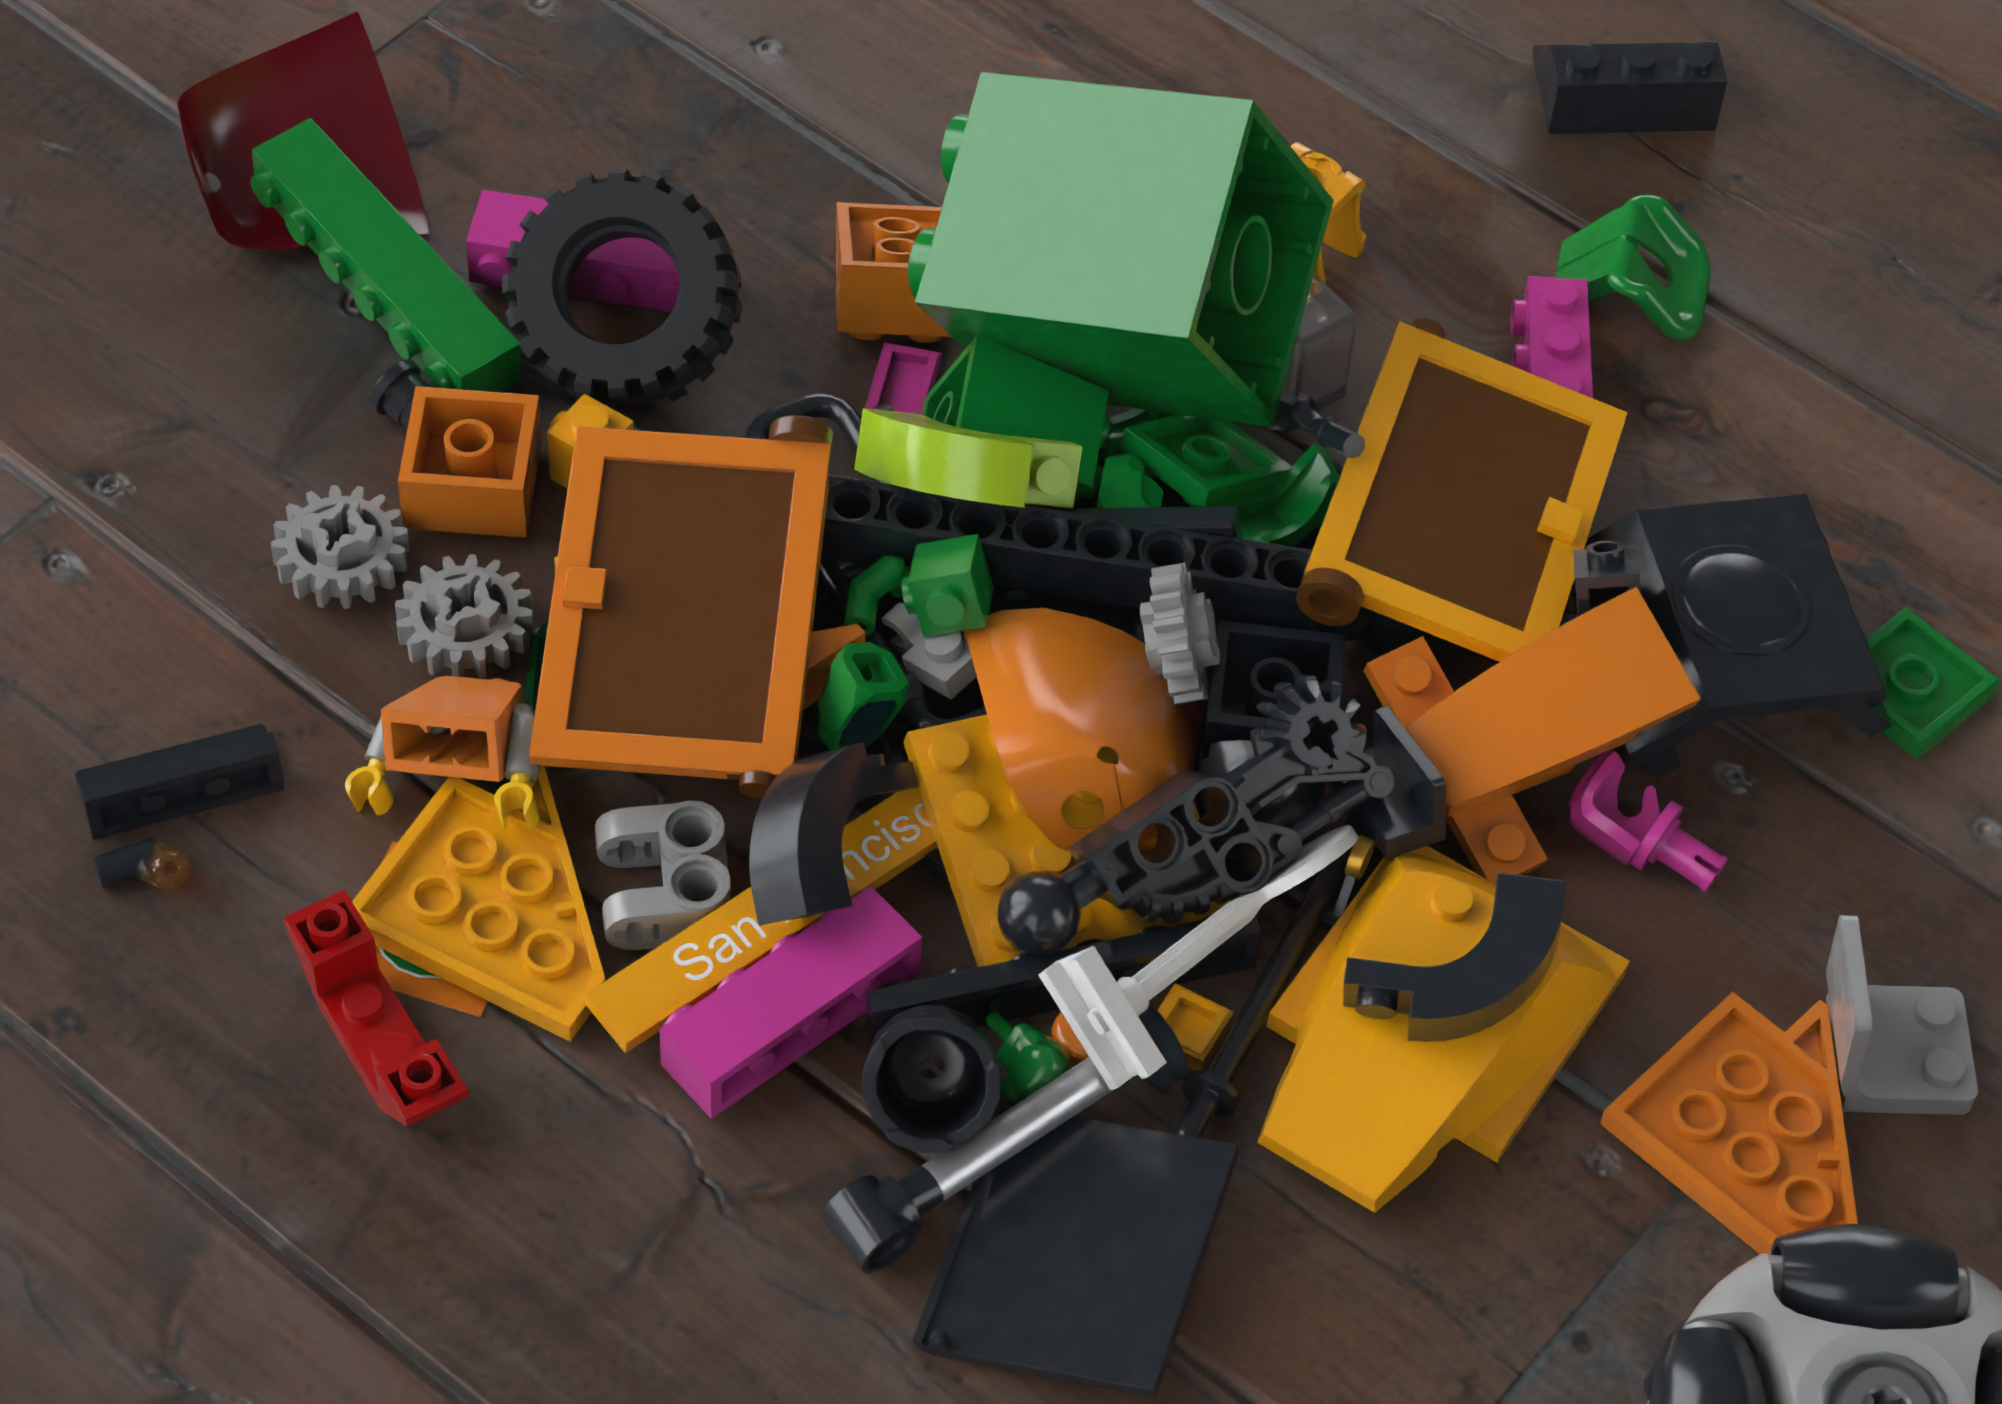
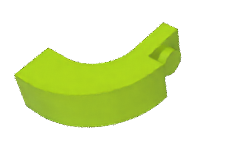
[854,408,1083,508]

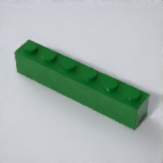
[250,118,522,392]

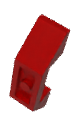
[283,889,469,1127]

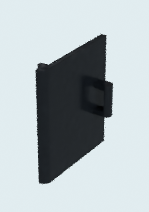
[912,1097,1240,1398]

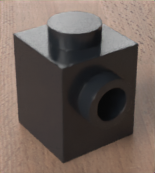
[1573,540,1641,616]

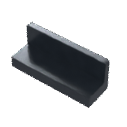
[75,724,285,840]

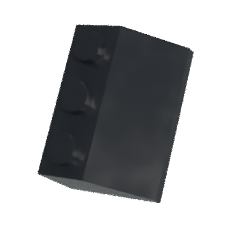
[1532,41,1727,134]

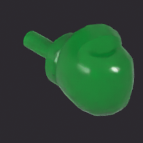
[986,1011,1071,1104]

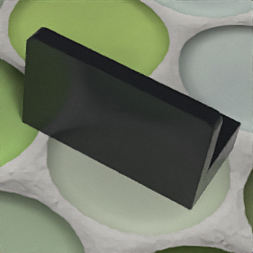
[1328,706,1446,859]

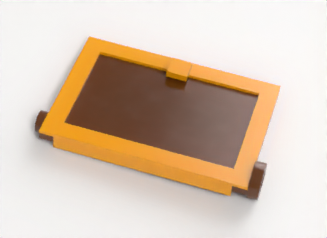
[1296,318,1628,662]

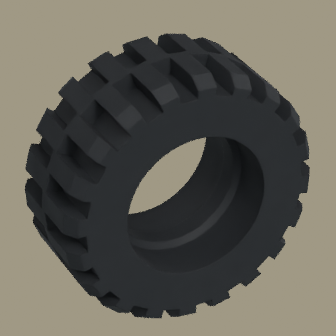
[502,168,742,411]

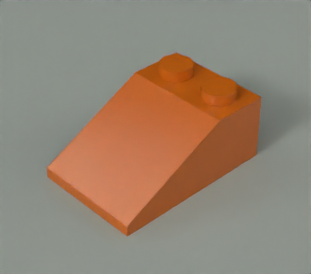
[836,202,951,343]

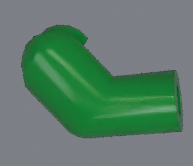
[843,555,911,636]

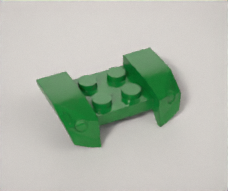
[1098,408,1339,547]

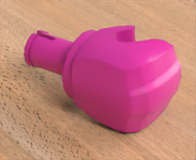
[1568,749,1728,893]

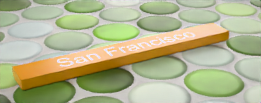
[585,787,938,1054]

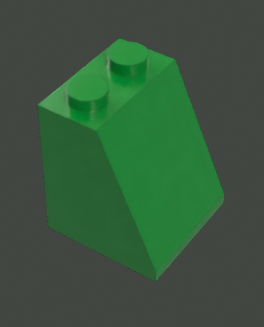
[922,334,1110,509]

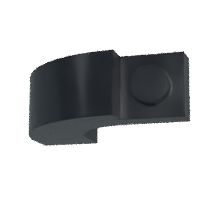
[749,742,918,926]
[1343,873,1566,1042]

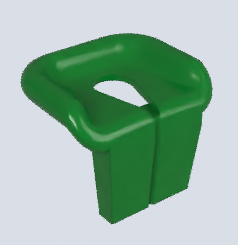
[1555,195,1711,341]

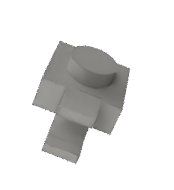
[881,602,977,699]

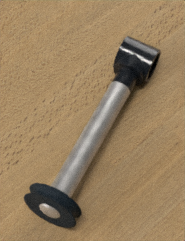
[821,1002,1188,1274]

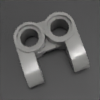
[595,800,731,950]

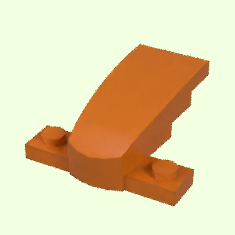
[1363,587,1701,884]

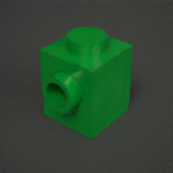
[902,534,994,637]

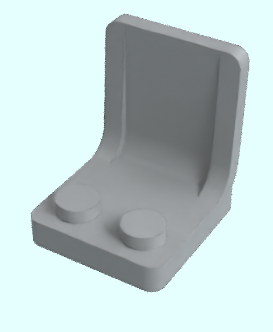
[1826,915,1978,1115]

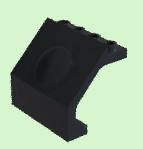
[1570,493,1892,778]

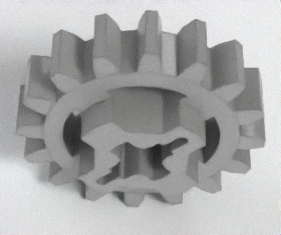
[271,485,410,609]
[395,554,534,679]
[1140,563,1220,705]

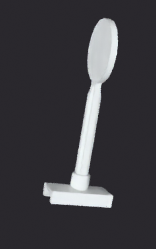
[1038,825,1359,1090]

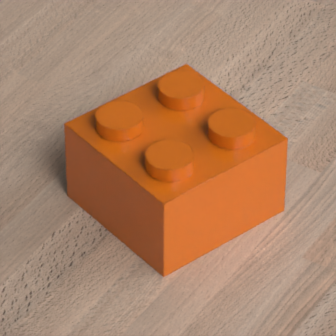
[398,386,542,538]

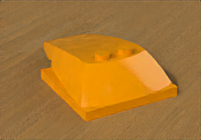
[1257,846,1630,1213]

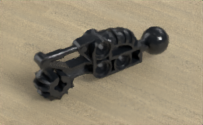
[996,675,1394,955]

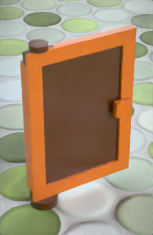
[529,415,833,799]

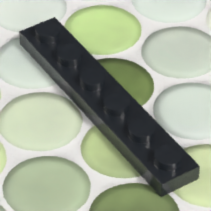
[865,914,1261,1045]

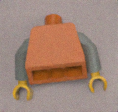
[345,676,539,830]

